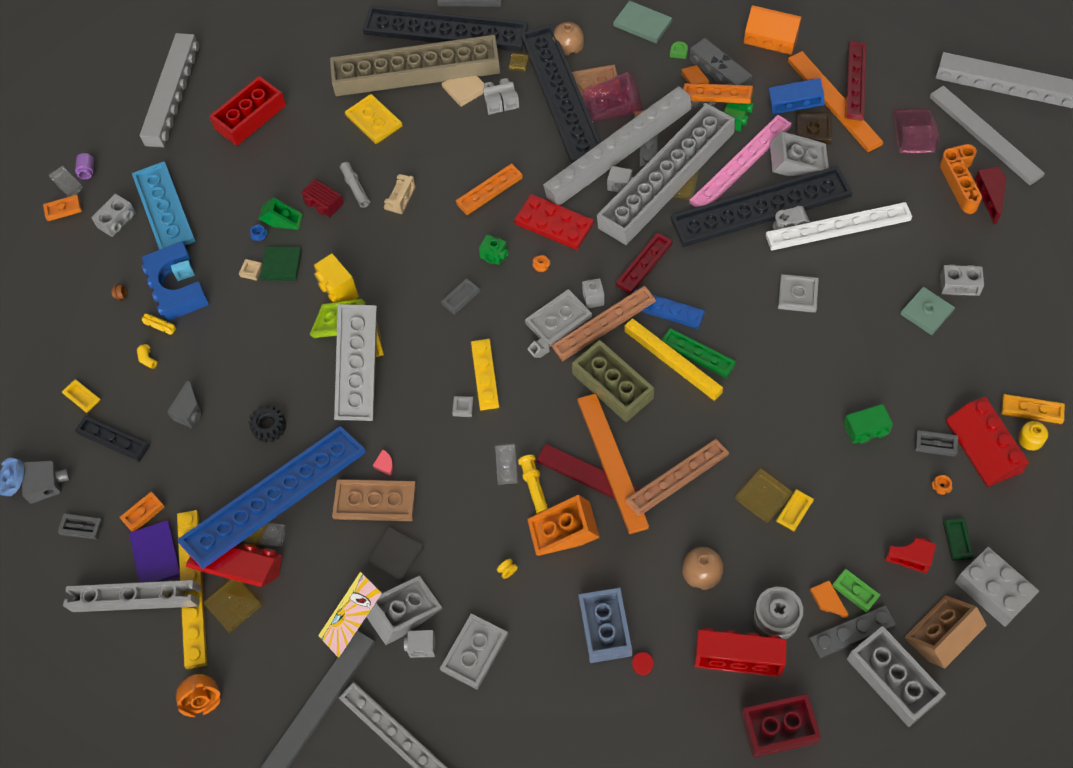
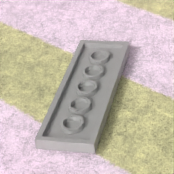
[334,304,377,421]

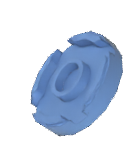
[0,457,24,497]

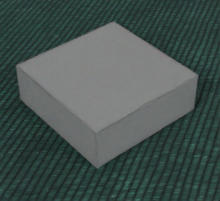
[452,396,474,417]

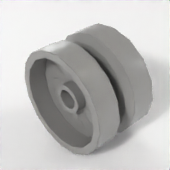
[753,586,803,639]

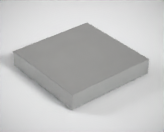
[778,274,819,313]

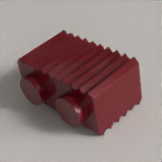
[301,179,344,218]

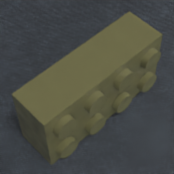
[572,340,654,423]

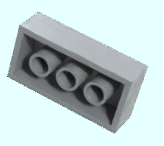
[847,626,946,727]

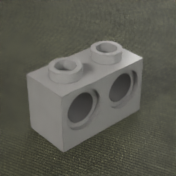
[91,194,136,237]
[940,265,984,296]

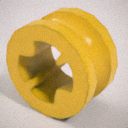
[497,559,518,579]

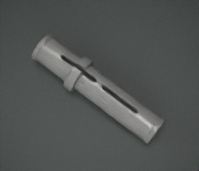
[340,162,370,208]

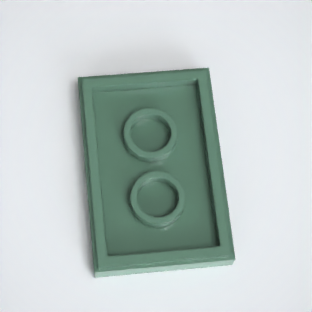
[613,1,672,44]

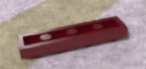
[616,232,672,295]

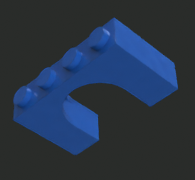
[141,241,209,321]

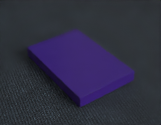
[129,520,180,583]

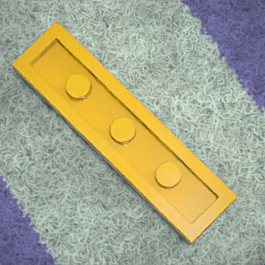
[471,339,499,411]

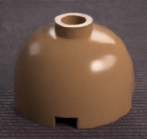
[553,22,584,55]
[682,547,724,590]

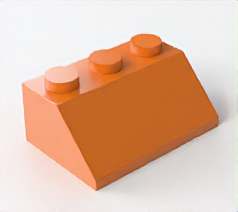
[744,5,801,55]

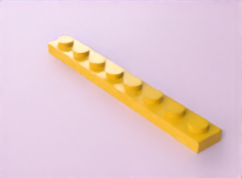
[177,510,208,669]

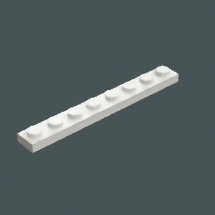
[766,202,912,251]

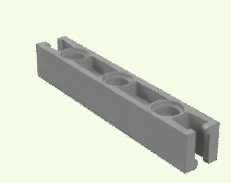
[63,580,201,612]

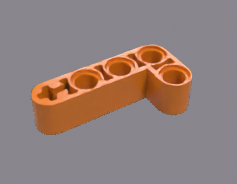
[940,144,982,214]

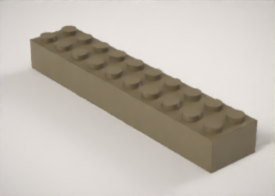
[330,35,500,96]

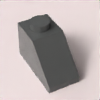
[168,381,202,428]

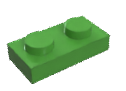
[832,569,880,613]

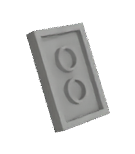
[525,289,592,347]
[440,614,508,690]

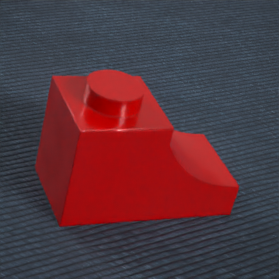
[885,537,936,574]

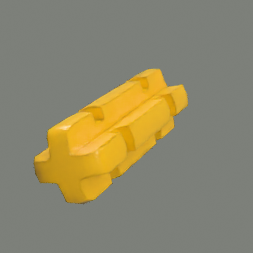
[142,313,176,335]

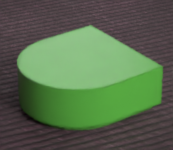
[670,41,688,59]

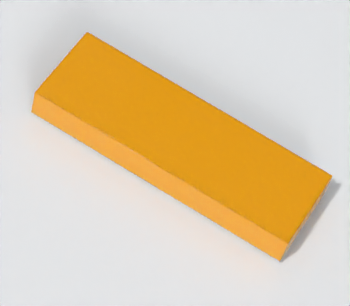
[1001,394,1065,424]

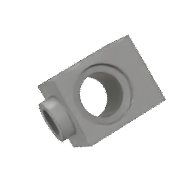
[607,166,634,193]
[582,278,604,309]
[404,630,436,658]

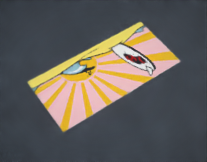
[318,572,382,658]

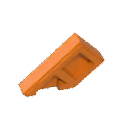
[810,581,849,618]

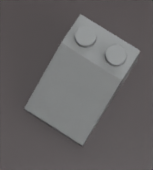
[770,131,829,176]
[366,576,442,645]

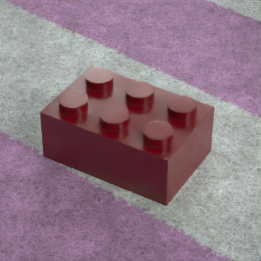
[741,694,821,758]

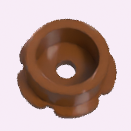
[111,283,127,301]

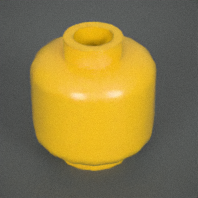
[1018,421,1048,451]

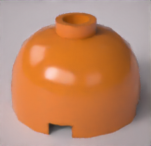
[176,674,220,717]

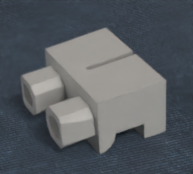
[483,78,519,115]

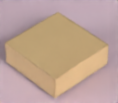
[239,259,262,281]

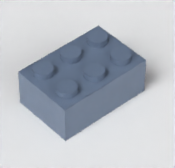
[578,588,632,663]

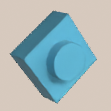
[171,260,195,281]

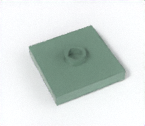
[901,287,955,335]

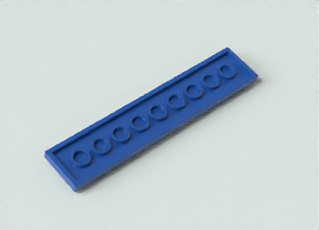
[177,426,365,569]

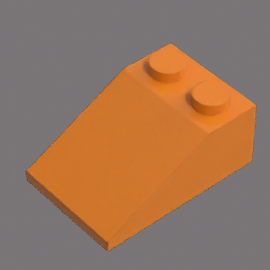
[527,495,600,556]

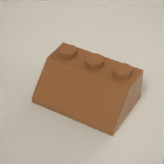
[904,595,987,669]

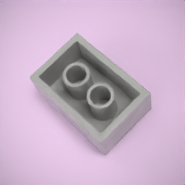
[955,547,1039,627]

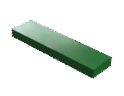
[662,328,736,379]

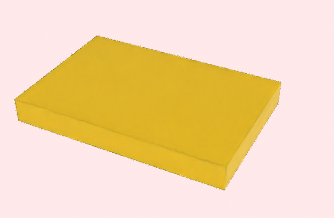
[345,94,403,144]

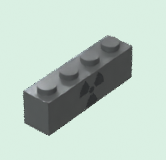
[689,38,752,86]

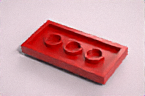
[514,194,594,250]

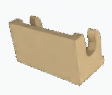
[384,174,416,214]

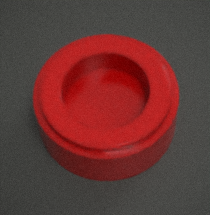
[632,652,654,675]

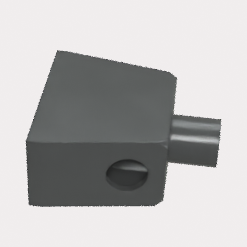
[22,461,71,504]

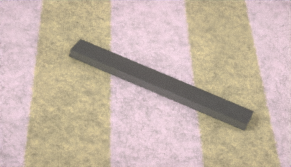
[261,630,375,768]

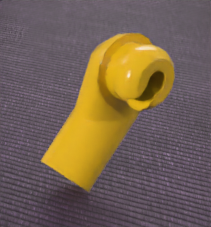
[137,344,157,369]

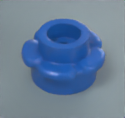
[250,224,267,241]

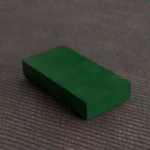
[943,518,974,561]

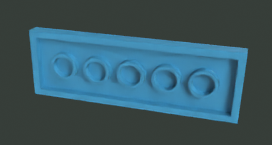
[132,161,196,250]

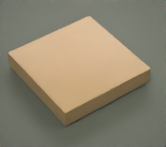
[442,76,484,107]

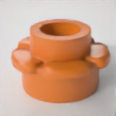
[532,255,550,272]
[932,475,952,495]

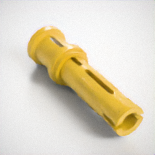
[518,455,548,514]

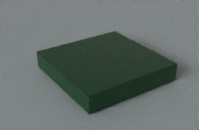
[260,247,302,281]

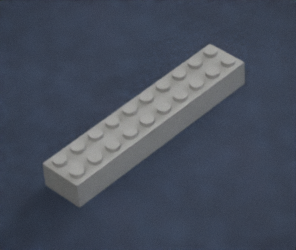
[597,103,735,245]

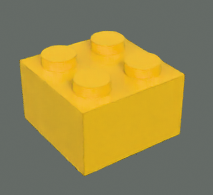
[314,254,359,303]

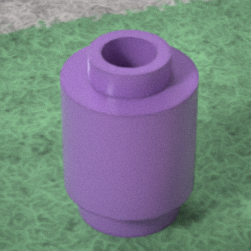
[75,153,94,179]

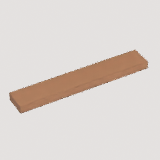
[551,286,656,362]
[625,439,729,517]

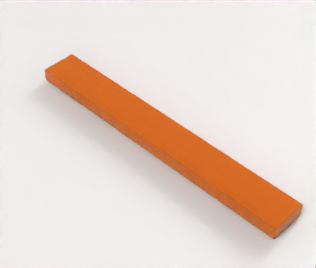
[788,51,883,152]
[577,394,649,534]

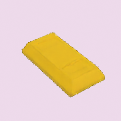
[62,379,101,413]
[776,489,814,531]

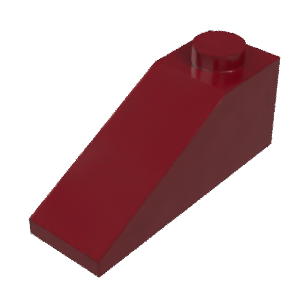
[974,166,1006,224]

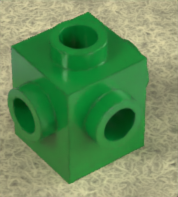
[479,235,509,266]

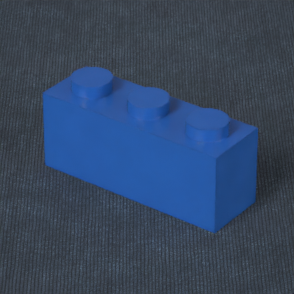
[769,78,824,115]

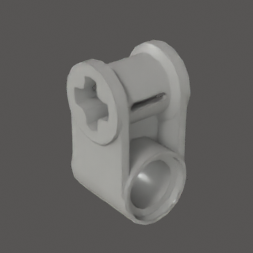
[773,206,810,230]

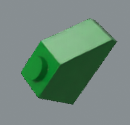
[258,197,303,230]

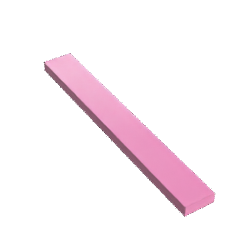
[689,115,792,208]

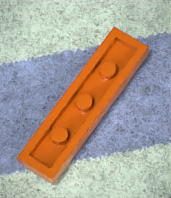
[683,83,753,104]
[456,163,523,215]

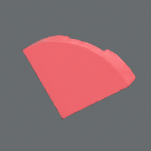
[373,450,393,476]

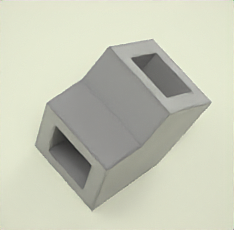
[527,338,550,358]

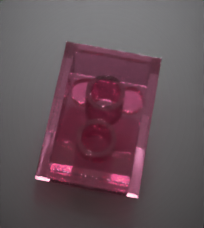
[582,72,643,122]
[894,109,940,153]

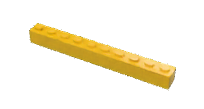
[625,318,723,401]

